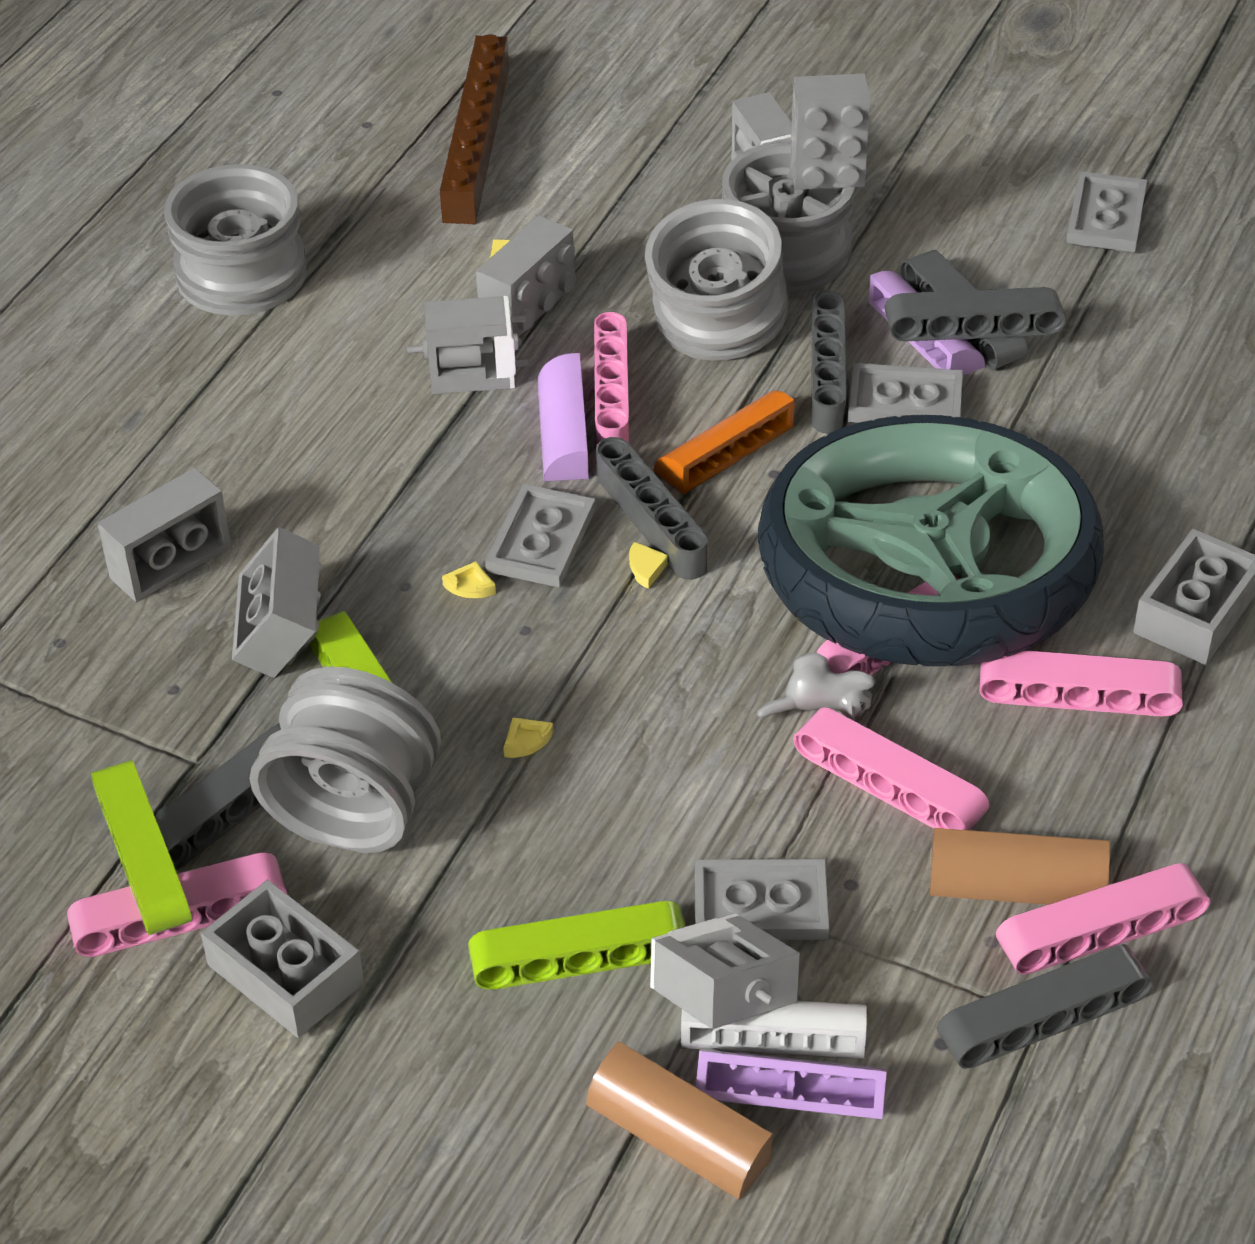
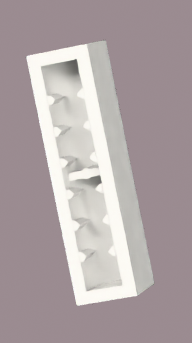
[681,1001,867,1058]

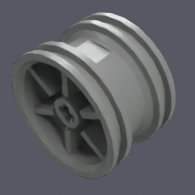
[722,142,855,292]
[164,164,307,316]
[645,199,789,361]
[249,667,442,854]

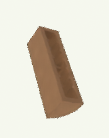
[930,828,1110,905]
[586,1041,773,1200]

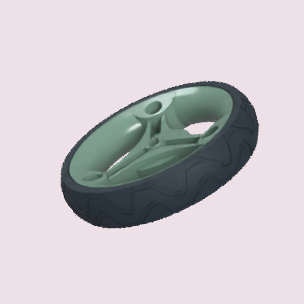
[758,415,1104,666]

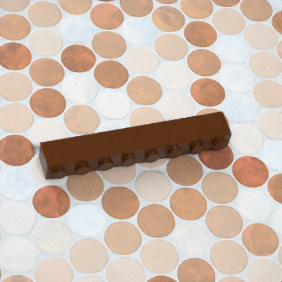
[440,34,509,225]

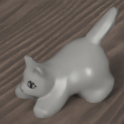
[757,652,875,721]

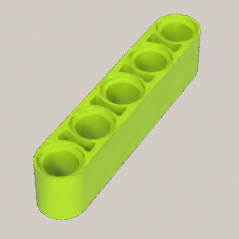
[309,611,392,683]
[90,760,192,936]
[468,901,686,990]

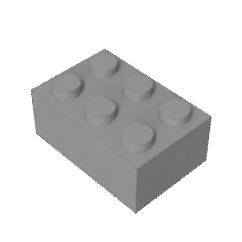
[790,73,870,190]
[476,215,576,337]
[97,468,231,602]
[232,527,322,678]
[1133,529,1255,665]
[201,879,364,1039]

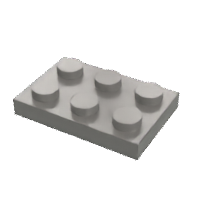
[1066,171,1147,252]
[848,363,963,423]
[485,484,596,588]
[694,859,829,940]

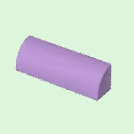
[869,271,985,376]
[538,353,589,481]
[696,1048,887,1119]

